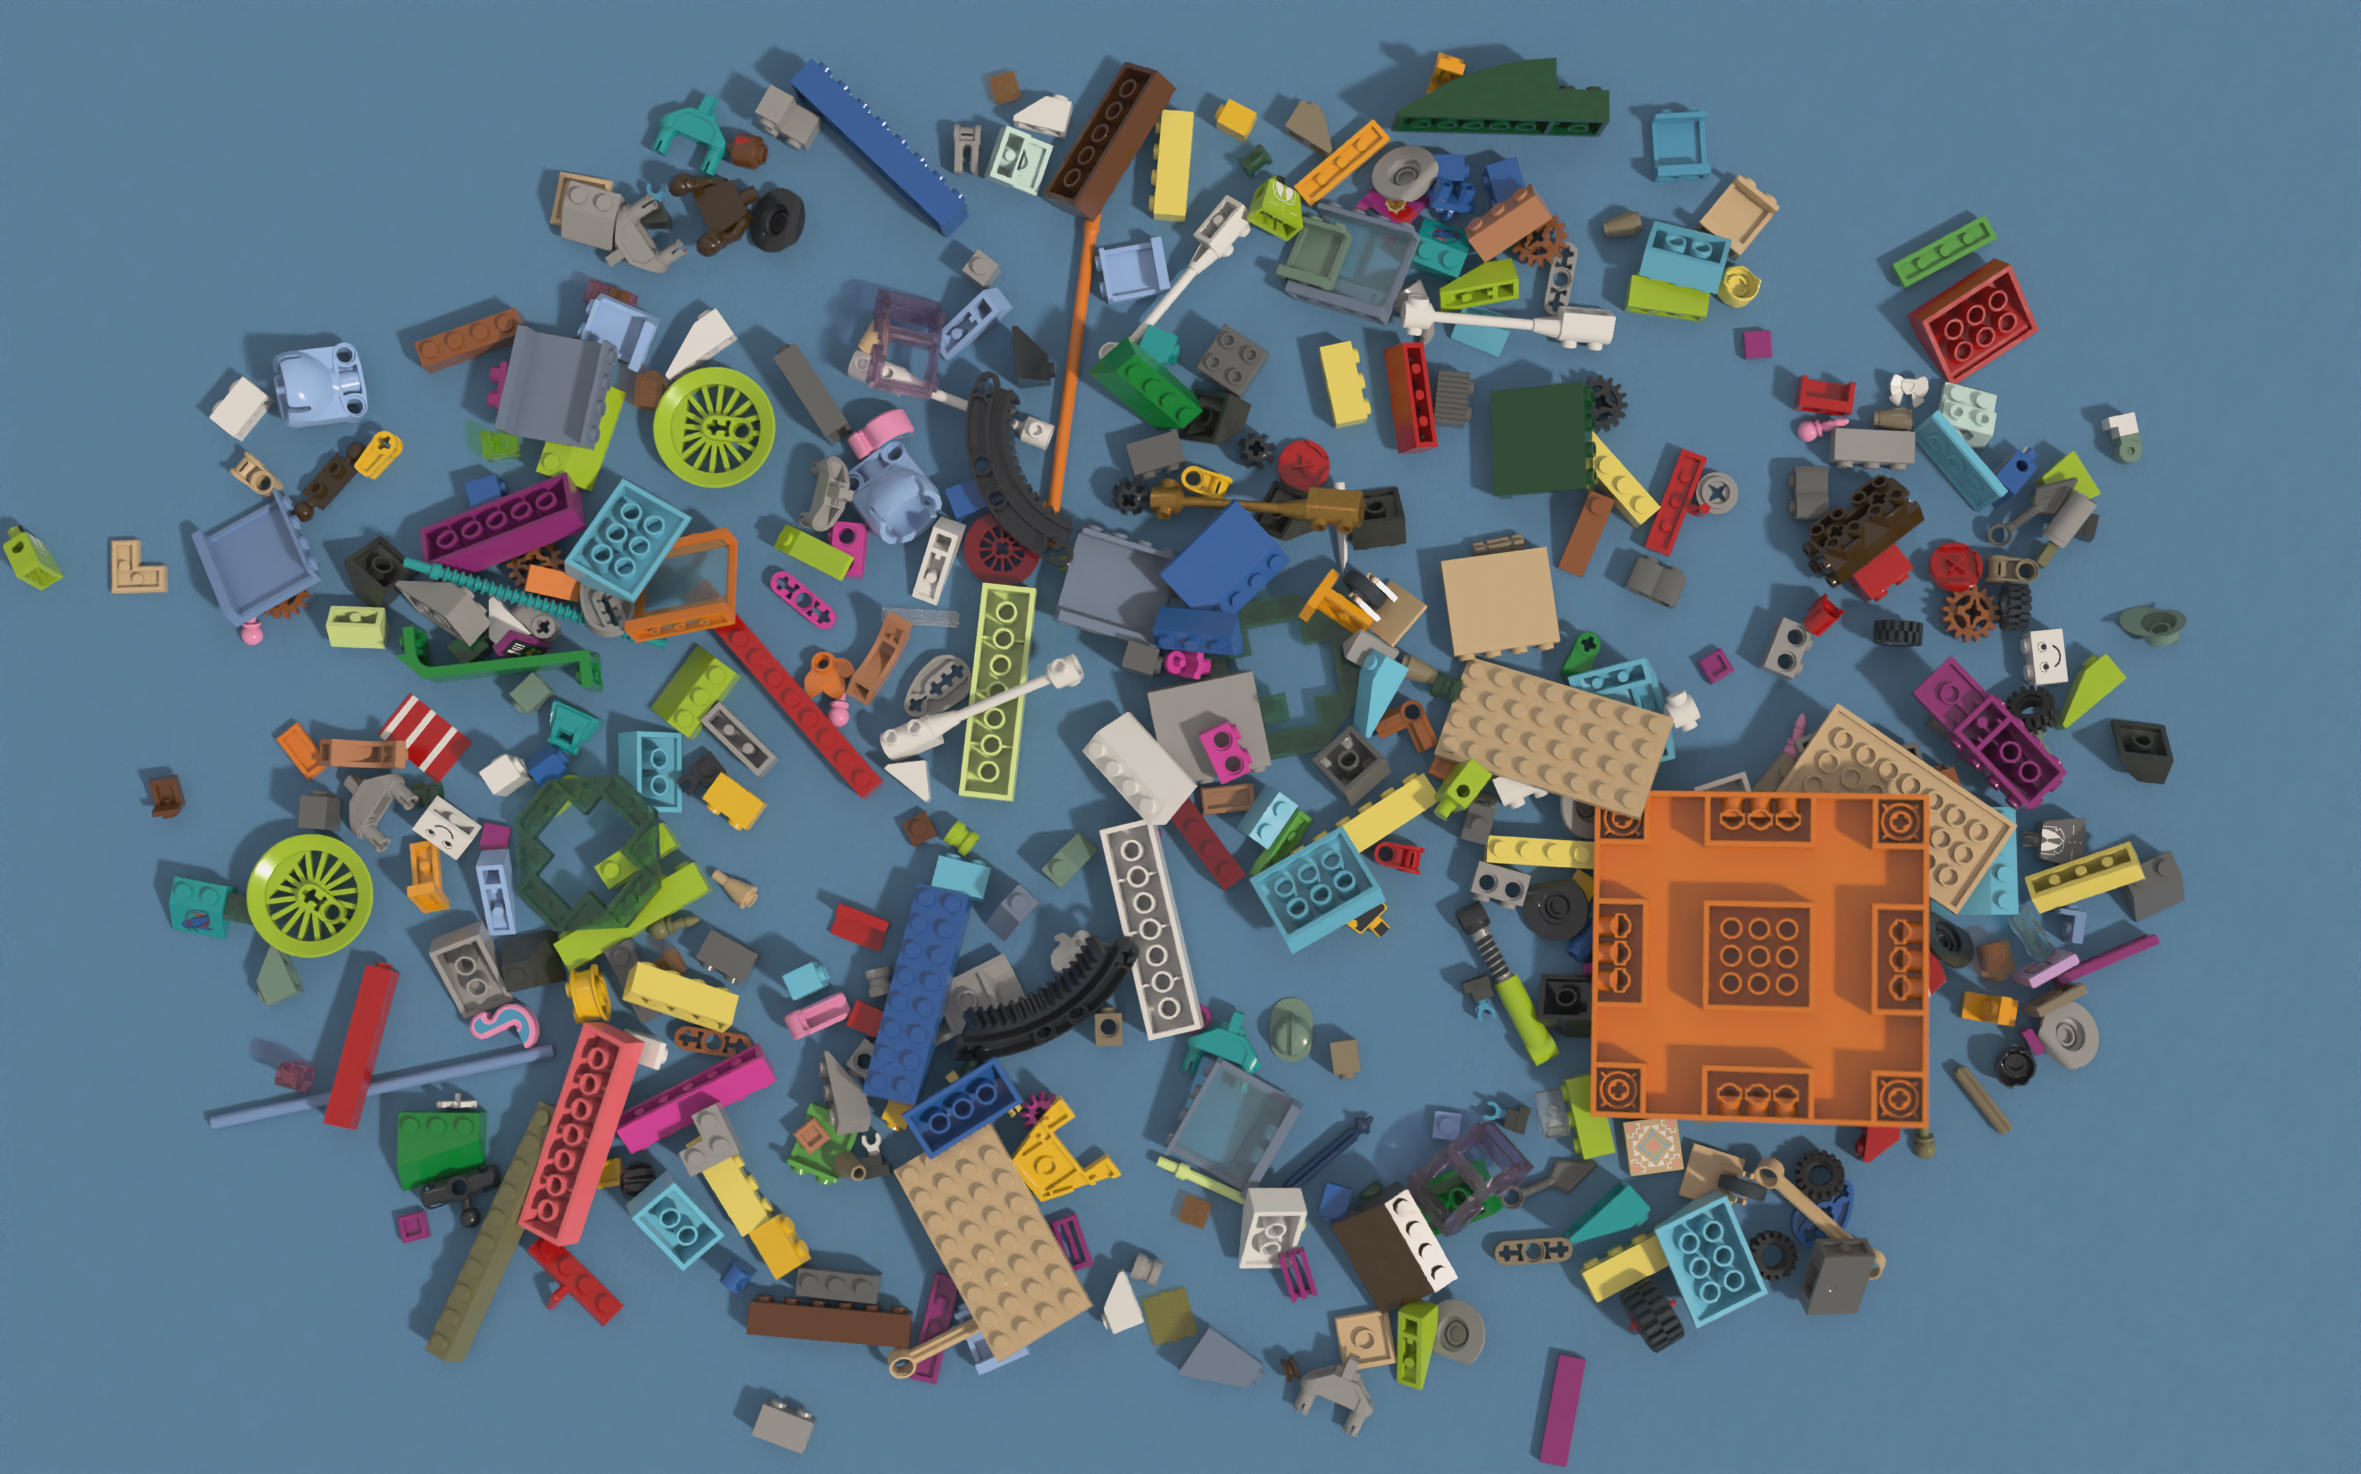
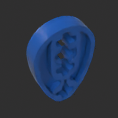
[1790,1180,1854,1249]

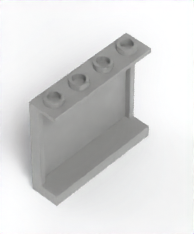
[1147,669,1271,784]

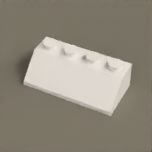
[1082,712,1198,825]

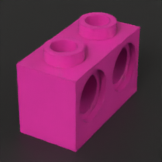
[828,521,869,580]
[1198,720,1253,784]

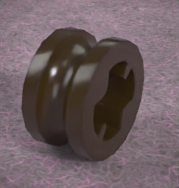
[1280,1355,1301,1383]

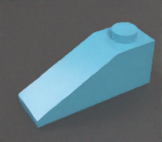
[1353,648,1409,738]

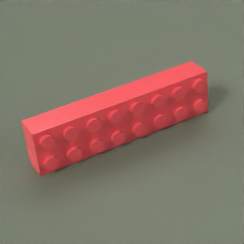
[517,1022,645,1246]

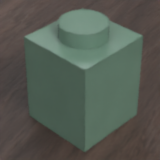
[509,672,556,715]

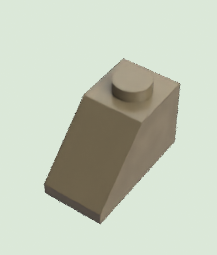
[1284,99,1332,159]

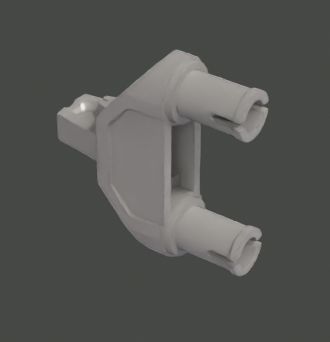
[605,194,688,273]
[798,456,854,531]
[343,774,419,852]
[1293,1352,1374,1437]

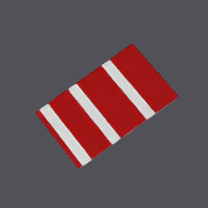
[378,693,472,783]

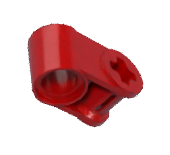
[1803,593,1845,637]
[1371,842,1425,875]

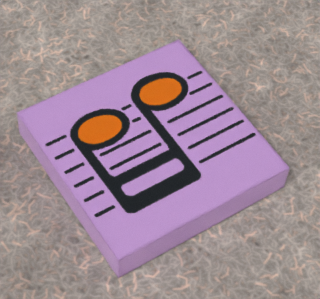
[2011,949,2080,988]

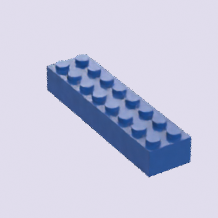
[789,58,968,238]
[862,883,973,1107]

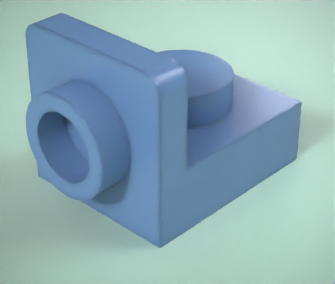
[2052,904,2087,944]

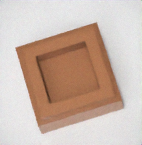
[793,1117,831,1155]

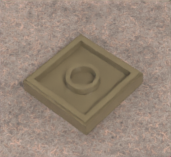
[2021,982,2088,1017]

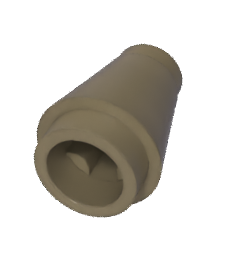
[1603,210,1643,238]
[1873,406,1913,431]
[1400,654,1438,685]
[834,1152,866,1181]

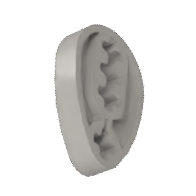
[580,583,636,638]
[904,655,972,718]

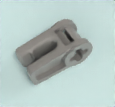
[954,124,982,175]

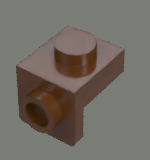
[148,774,185,819]

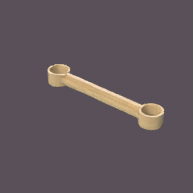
[1754,1157,1886,1280]
[887,1318,981,1379]

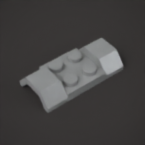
[936,953,1026,1047]

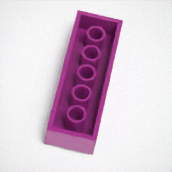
[419,472,587,582]

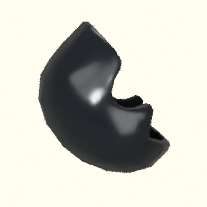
[1994,1046,2037,1089]

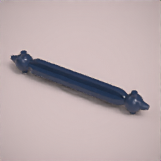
[1273,1116,1374,1188]

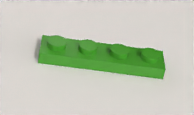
[1890,215,1998,289]

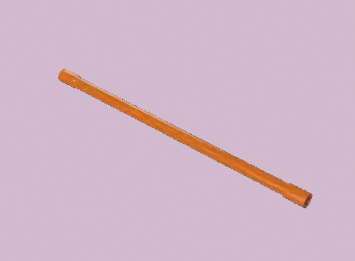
[1047,211,1102,548]

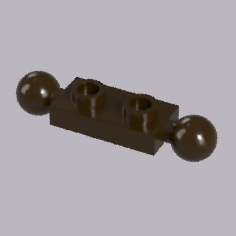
[293,442,366,522]

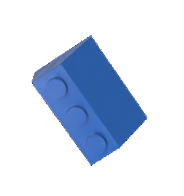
[1153,606,1244,656]

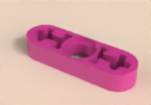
[771,571,837,630]

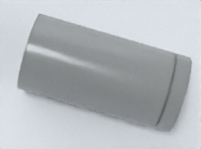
[2042,489,2098,548]

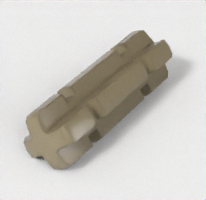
[1472,533,1525,556]

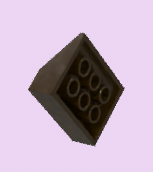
[1330,1181,1458,1314]

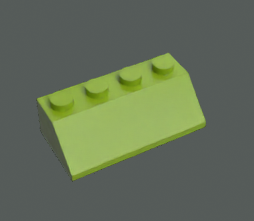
[536,386,627,493]

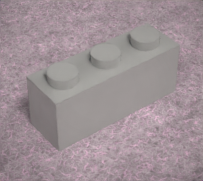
[1829,428,1915,471]
[700,702,780,778]

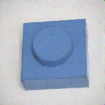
[1431,1110,1462,1141]

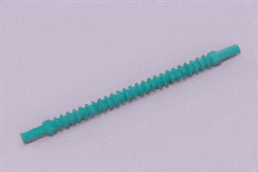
[403,556,667,649]

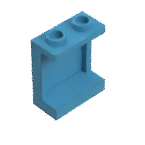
[1650,108,1711,183]

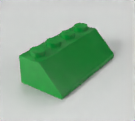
[1088,336,1203,430]

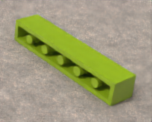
[553,860,713,972]

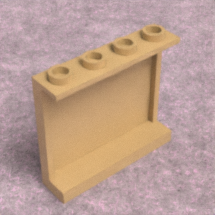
[1439,547,1560,662]

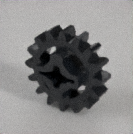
[1581,375,1628,434]

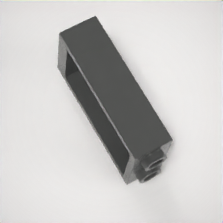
[773,343,854,445]

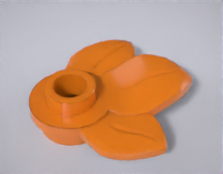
[804,652,855,699]

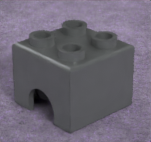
[1195,324,1269,399]

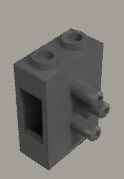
[1797,1238,1876,1315]

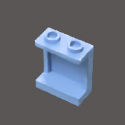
[1095,236,1170,305]
[577,293,661,372]
[954,1302,1030,1375]

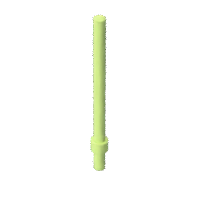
[1156,1156,1307,1232]

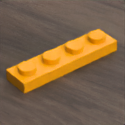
[1293,119,1390,209]

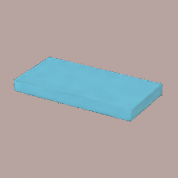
[1910,410,2008,512]

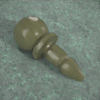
[649,916,700,940]
[1914,1118,1936,1159]

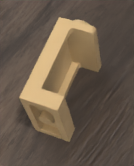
[1695,175,1780,261]

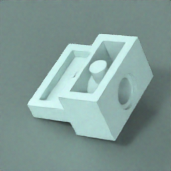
[984,126,1053,196]
[1938,382,1997,450]

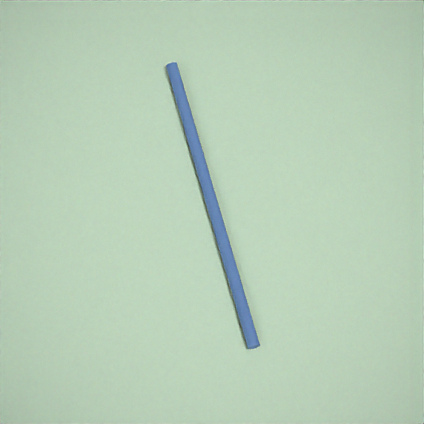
[210,1044,556,1129]

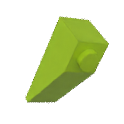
[1439,258,1519,312]
[773,524,854,581]
[2054,653,2126,730]
[1397,1299,1438,1390]

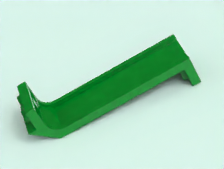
[395,626,603,692]

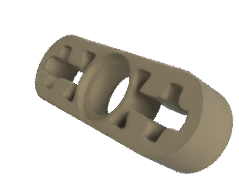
[1493,1236,1573,1266]

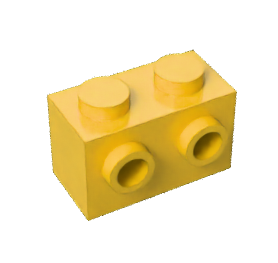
[702,772,768,831]
[748,1212,812,1280]

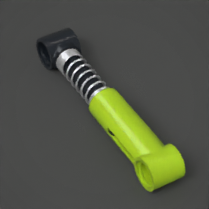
[1455,900,1560,1067]

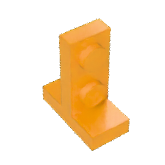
[1426,52,1466,94]
[1298,569,1375,634]
[407,840,450,913]
[1959,991,2019,1027]

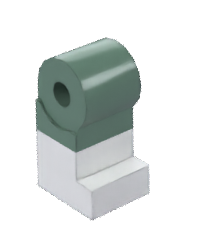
[2101,412,2142,465]

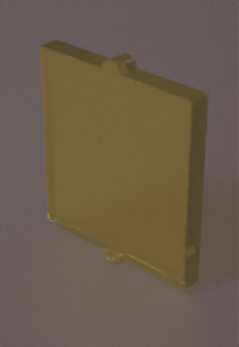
[1142,1288,1198,1346]

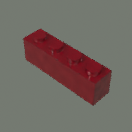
[1171,797,1246,891]

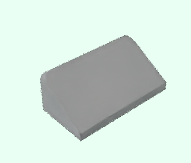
[1342,628,1399,667]

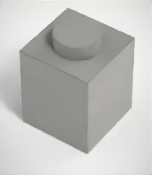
[962,249,1001,291]

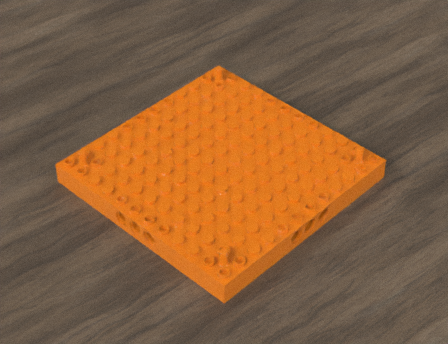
[1590,791,1930,1128]

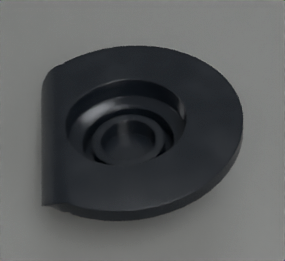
[750,188,805,253]
[1523,879,1589,941]
[1929,909,1974,969]

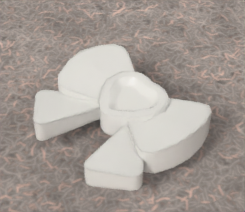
[1889,374,1928,408]
[437,1093,477,1109]

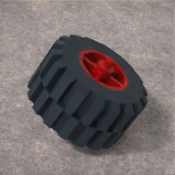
[1620,1277,1685,1353]

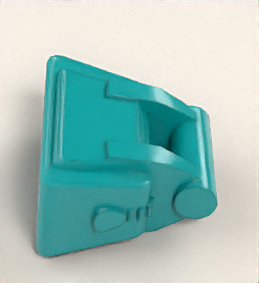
[547,700,604,756]

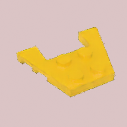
[1011,1095,1121,1202]

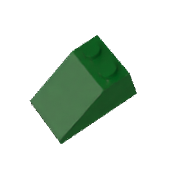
[1407,1157,1504,1236]

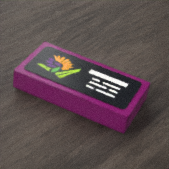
[493,630,551,658]

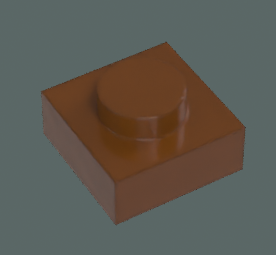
[901,811,938,847]

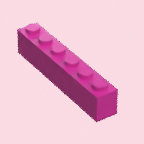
[616,1043,776,1154]

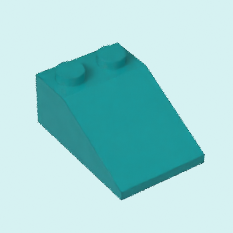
[1562,1180,1651,1244]

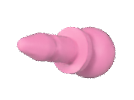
[1797,418,1849,442]
[241,617,263,646]
[828,687,849,727]
[1783,714,1806,761]

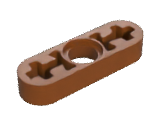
[674,1026,753,1057]

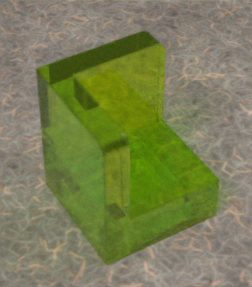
[480,431,521,462]

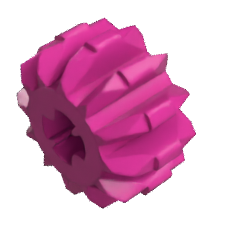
[1020,1090,1057,1133]

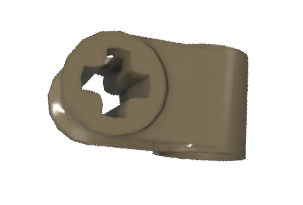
[1984,555,2040,585]

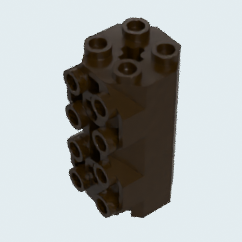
[1801,475,1925,588]

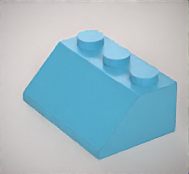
[618,731,682,813]

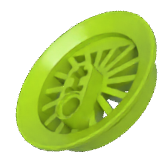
[653,367,776,488]
[247,834,374,958]

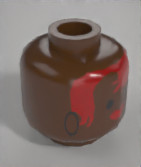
[727,133,768,170]

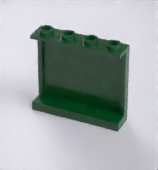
[1491,382,1597,499]

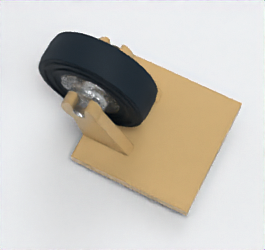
[1342,569,1427,647]
[1678,1143,1768,1207]

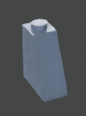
[986,884,1041,942]
[1178,1324,1264,1388]

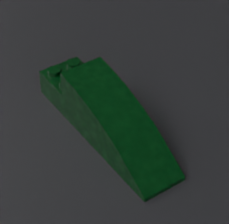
[1391,58,1610,137]

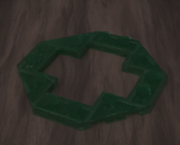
[1201,593,1362,760]
[515,775,662,931]

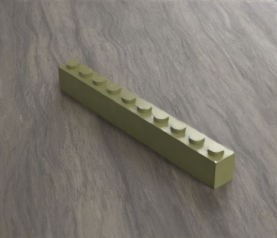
[425,1101,557,1362]

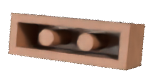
[1465,184,1552,263]

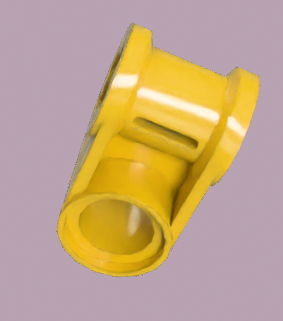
[1180,466,1233,499]

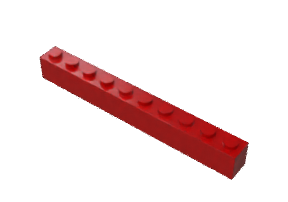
[687,581,885,800]

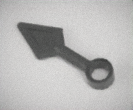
[1987,477,2078,547]
[1499,1160,1597,1210]

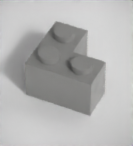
[755,84,823,151]
[679,1102,744,1177]

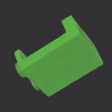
[786,1102,859,1186]

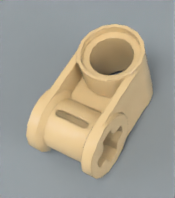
[229,451,283,499]

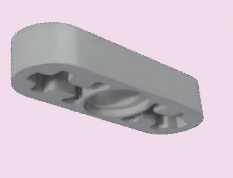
[1543,241,1578,317]

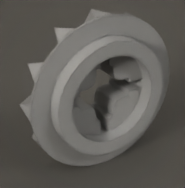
[1696,472,1738,514]

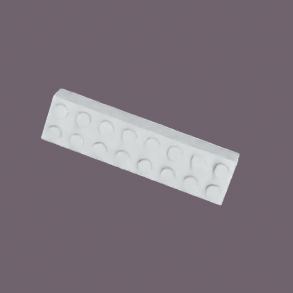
[1099,820,1204,1041]

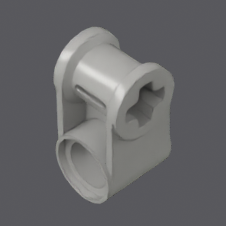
[510,592,561,642]

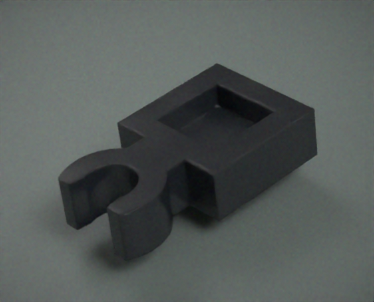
[677,751,727,797]

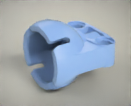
[273,343,368,428]
[848,441,942,544]

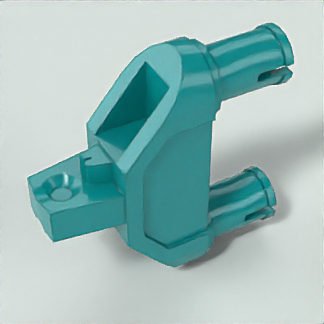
[650,94,728,177]
[1180,1009,1261,1093]

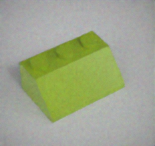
[651,645,741,740]

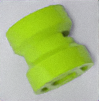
[943,820,980,857]

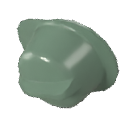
[2119,607,2187,647]
[1270,997,1313,1063]

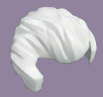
[1050,930,1091,973]

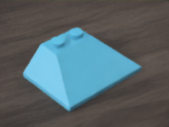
[1568,656,1676,762]

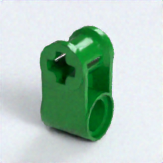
[1560,632,1601,678]

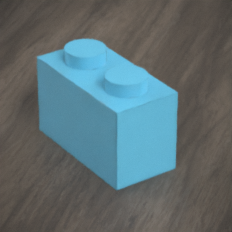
[1236,785,1298,849]
[931,853,992,903]
[782,961,831,1001]

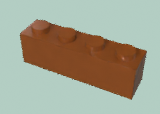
[414,308,526,373]

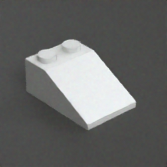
[1238,1188,1307,1268]

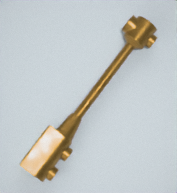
[1150,479,1366,534]

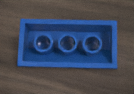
[902,1056,1023,1160]

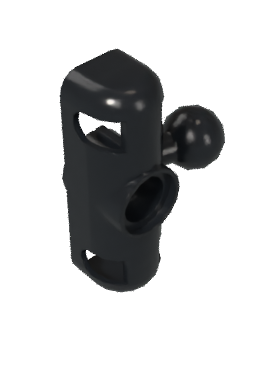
[420,1164,503,1229]

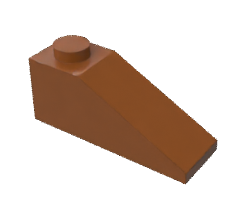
[1557,492,1615,578]

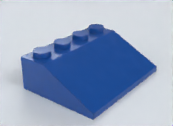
[1158,499,1291,613]

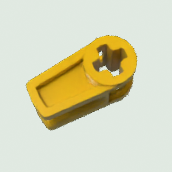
[354,431,403,480]

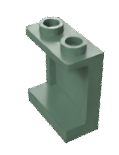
[1276,215,1353,292]

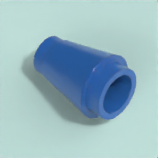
[1566,922,1593,963]

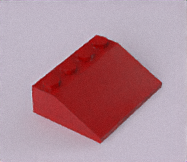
[1907,258,2039,384]

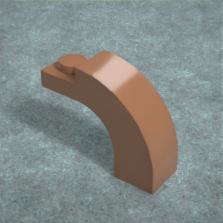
[846,611,914,706]
[319,739,408,769]

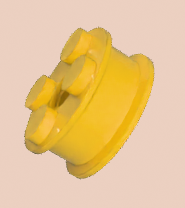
[565,964,611,1025]

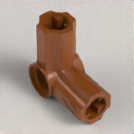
[1375,700,1438,754]

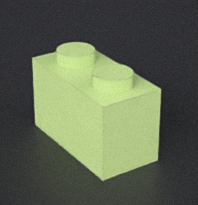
[326,606,390,649]

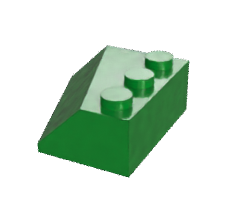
[397,1110,487,1192]

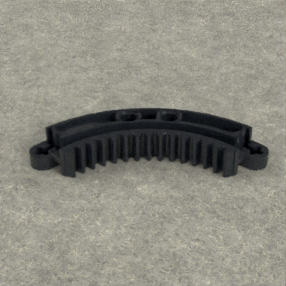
[965,371,1074,568]
[948,935,1140,1061]

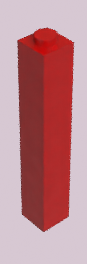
[323,962,400,1130]

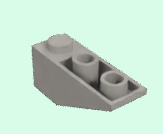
[818,1051,871,1135]

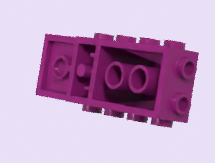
[1910,656,2068,811]

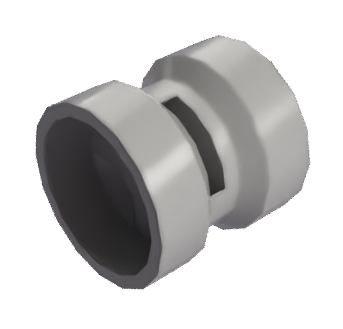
[864,966,892,998]
[1129,1252,1164,1287]

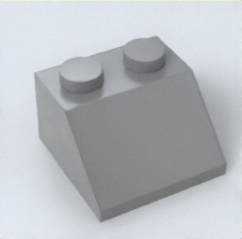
[561,180,627,252]

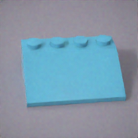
[564,479,692,603]
[1929,807,2019,915]
[1249,826,1386,954]
[1653,1190,1768,1328]

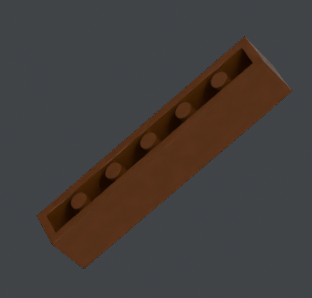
[746,1294,914,1348]

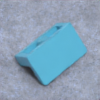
[1451,306,1511,357]

